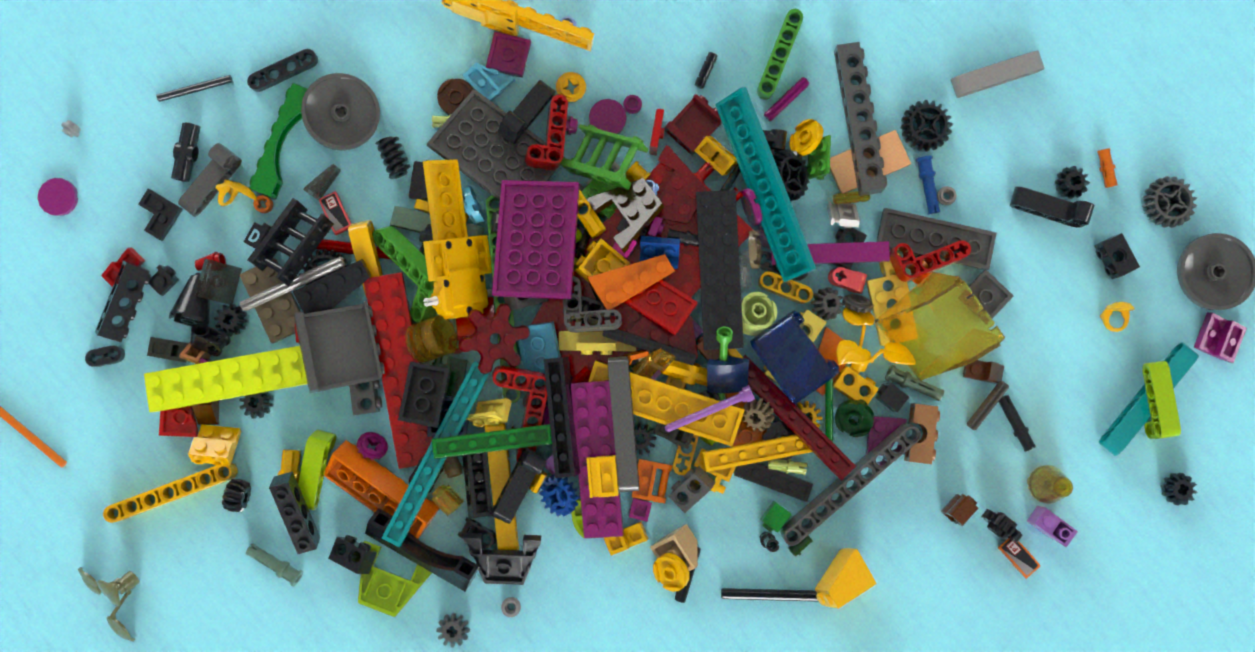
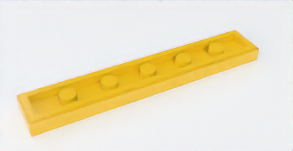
[702,434,812,472]

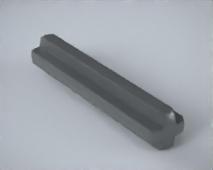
[967,381,1009,431]

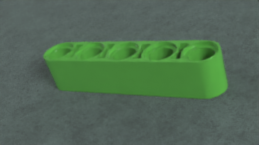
[757,9,803,100]

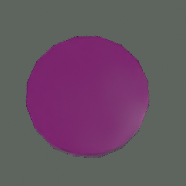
[589,99,627,134]
[37,178,78,216]

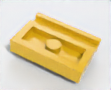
[586,455,619,498]

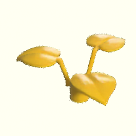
[836,307,916,372]

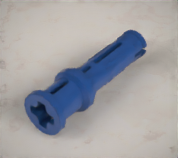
[915,155,941,214]

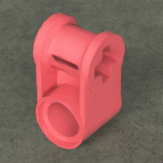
[828,267,867,294]

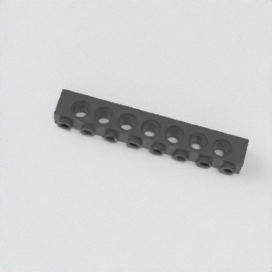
[834,42,887,196]

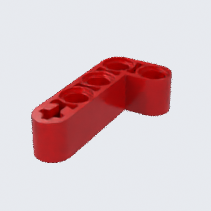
[525,94,568,170]
[889,240,971,282]

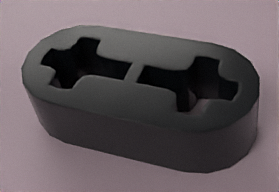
[85,346,125,367]

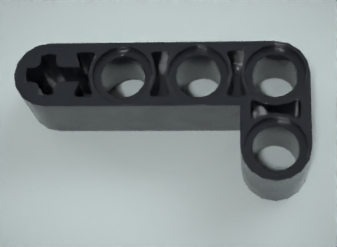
[498,80,556,144]
[1009,187,1095,228]
[491,447,547,524]

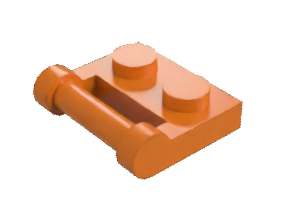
[631,459,673,504]

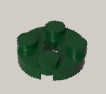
[834,399,875,437]

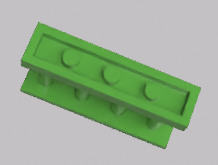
[560,124,648,190]

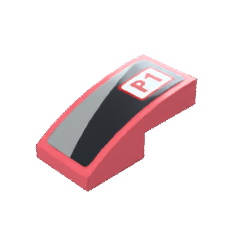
[319,191,352,235]

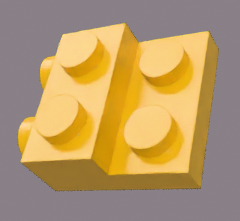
[574,239,630,282]
[188,424,241,466]

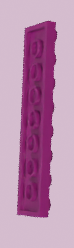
[571,380,624,539]

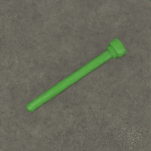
[716,327,733,401]

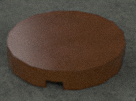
[437,78,473,115]

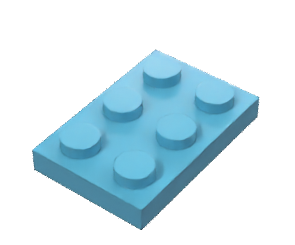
[518,321,561,383]

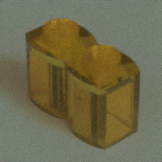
[431,484,465,517]

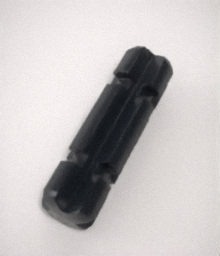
[695,52,718,89]

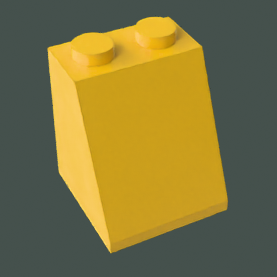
[815,548,877,609]

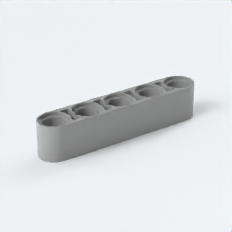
[951,50,1045,98]

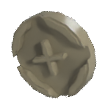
[749,230,762,269]

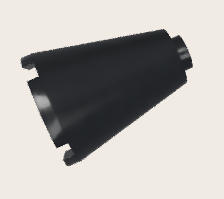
[169,273,210,327]

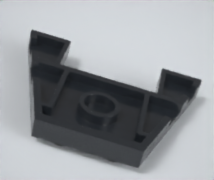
[463,533,542,585]

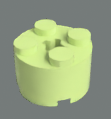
[741,292,777,336]

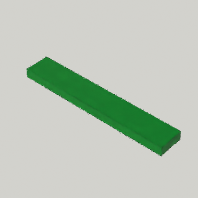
[432,424,552,459]

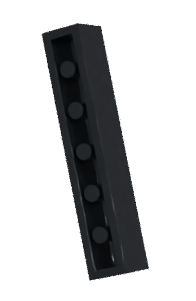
[544,357,580,478]

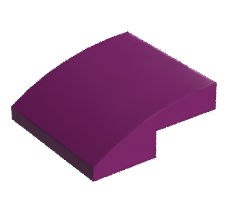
[1194,312,1247,363]

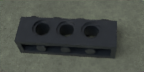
[95,260,151,342]
[462,452,492,518]
[269,471,320,554]

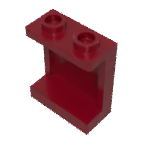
[665,94,722,156]

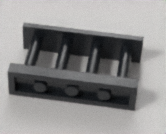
[248,198,334,287]

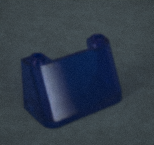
[750,310,840,404]

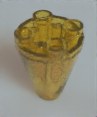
[1027,465,1073,504]

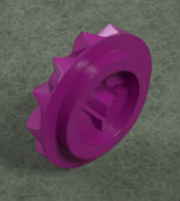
[356,432,388,461]

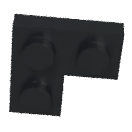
[138,188,183,241]

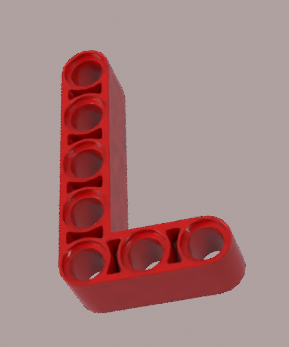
[492,366,547,461]

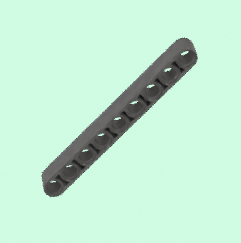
[780,423,921,546]

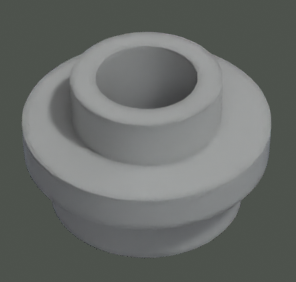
[61,120,81,137]
[937,186,957,206]
[501,597,521,617]

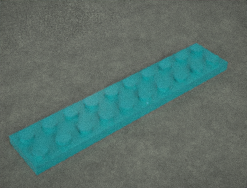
[715,87,817,282]

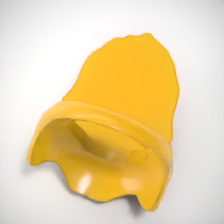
[216,179,257,206]
[1100,302,1135,332]

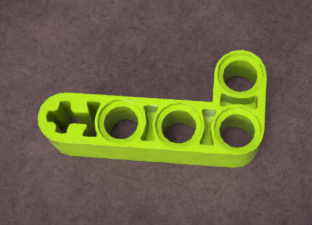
[1142,361,1181,439]
[298,429,337,510]

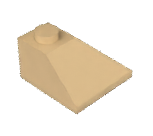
[650,524,698,571]

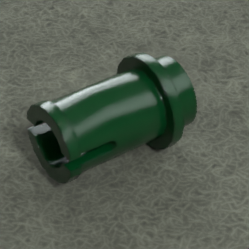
[788,535,813,557]

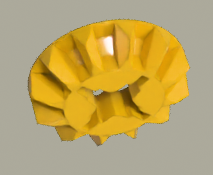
[556,72,586,102]

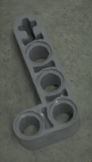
[178,143,242,217]

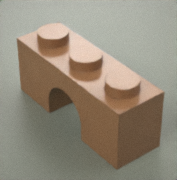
[904,403,940,464]

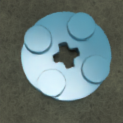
[462,186,485,225]

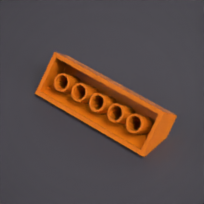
[324,440,439,539]

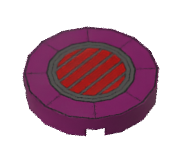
[741,188,762,226]

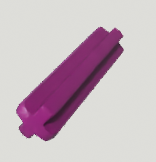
[764,77,809,121]

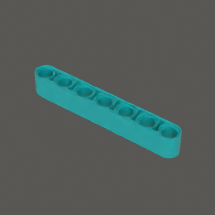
[1099,342,1199,456]

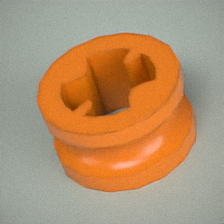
[253,195,273,214]

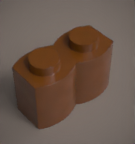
[941,494,979,526]

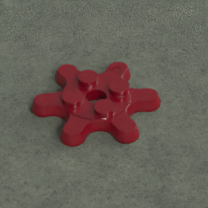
[458,303,530,374]

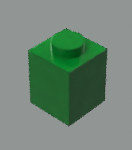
[760,501,791,533]

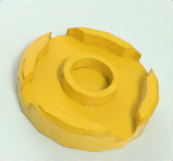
[789,119,824,156]
[653,553,689,592]

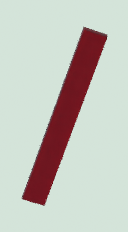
[743,354,856,481]

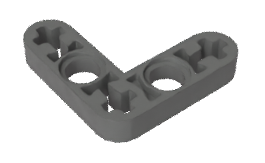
[563,276,622,333]

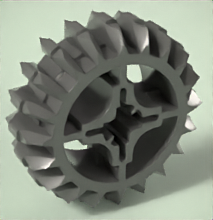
[1142,176,1197,228]

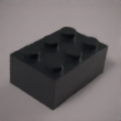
[398,361,451,428]

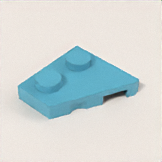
[462,63,515,102]

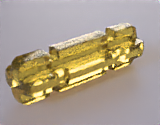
[833,191,870,204]

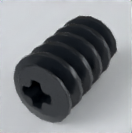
[375,136,411,179]

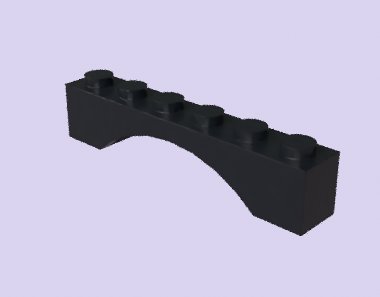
[365,508,479,592]

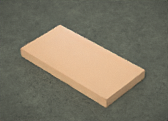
[830,130,911,195]

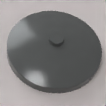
[301,73,380,150]
[1177,233,1255,310]

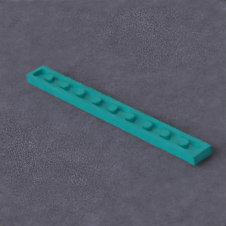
[382,361,492,547]

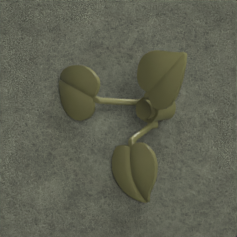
[78,567,140,641]

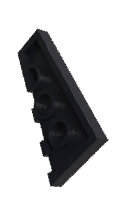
[293,259,371,314]

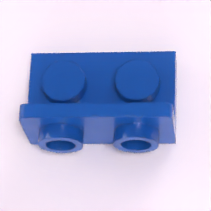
[639,236,680,269]

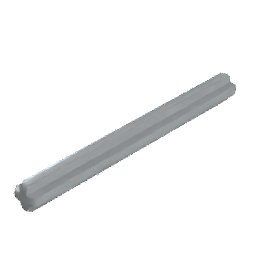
[240,257,346,311]

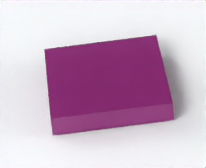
[486,31,531,78]

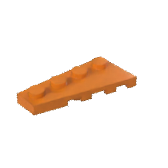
[587,254,675,310]

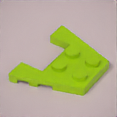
[358,541,432,617]

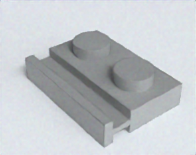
[827,201,860,228]

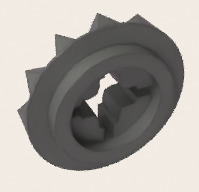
[842,294,873,313]

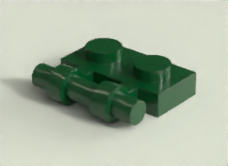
[432,355,468,397]

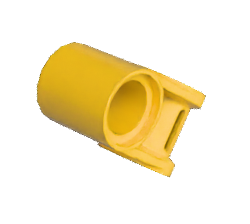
[626,161,650,182]

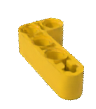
[348,220,383,298]

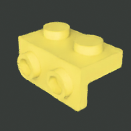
[467,398,512,427]

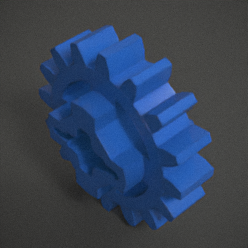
[539,474,579,517]

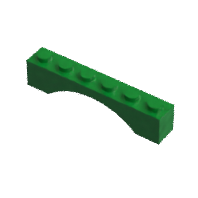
[249,83,307,200]

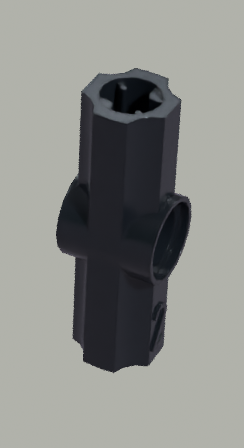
[171,122,201,182]

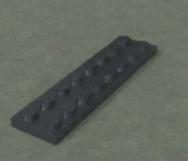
[696,190,744,350]

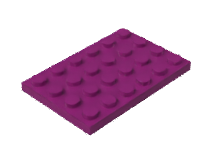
[492,180,580,299]

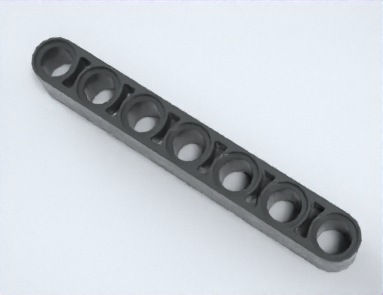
[608,356,639,492]

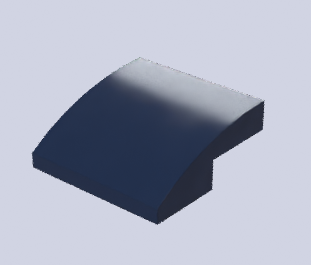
[707,356,749,393]

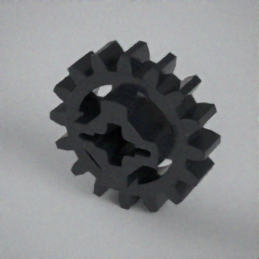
[981,509,1023,543]

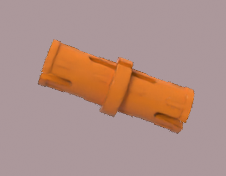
[1097,148,1118,188]

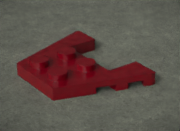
[657,145,708,224]

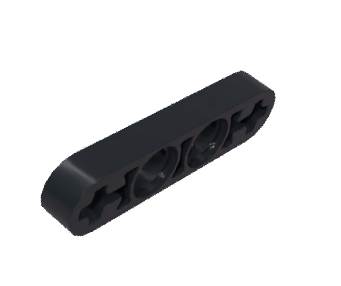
[247,49,318,92]

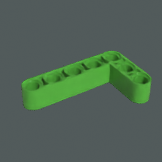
[372,225,437,323]

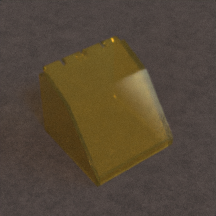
[875,272,1005,380]

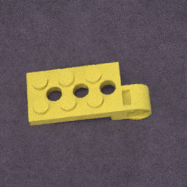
[866,253,919,346]

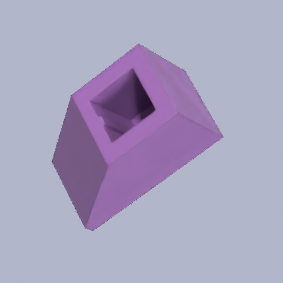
[1027,506,1078,547]

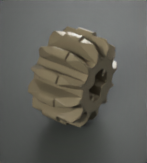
[742,398,775,432]

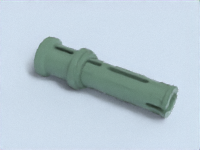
[885,365,944,401]
[246,543,303,587]

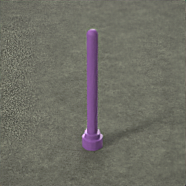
[665,385,755,432]

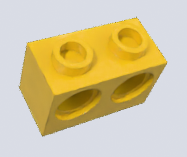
[694,136,738,176]
[833,366,879,405]

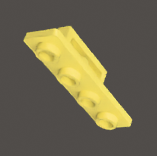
[559,331,636,355]

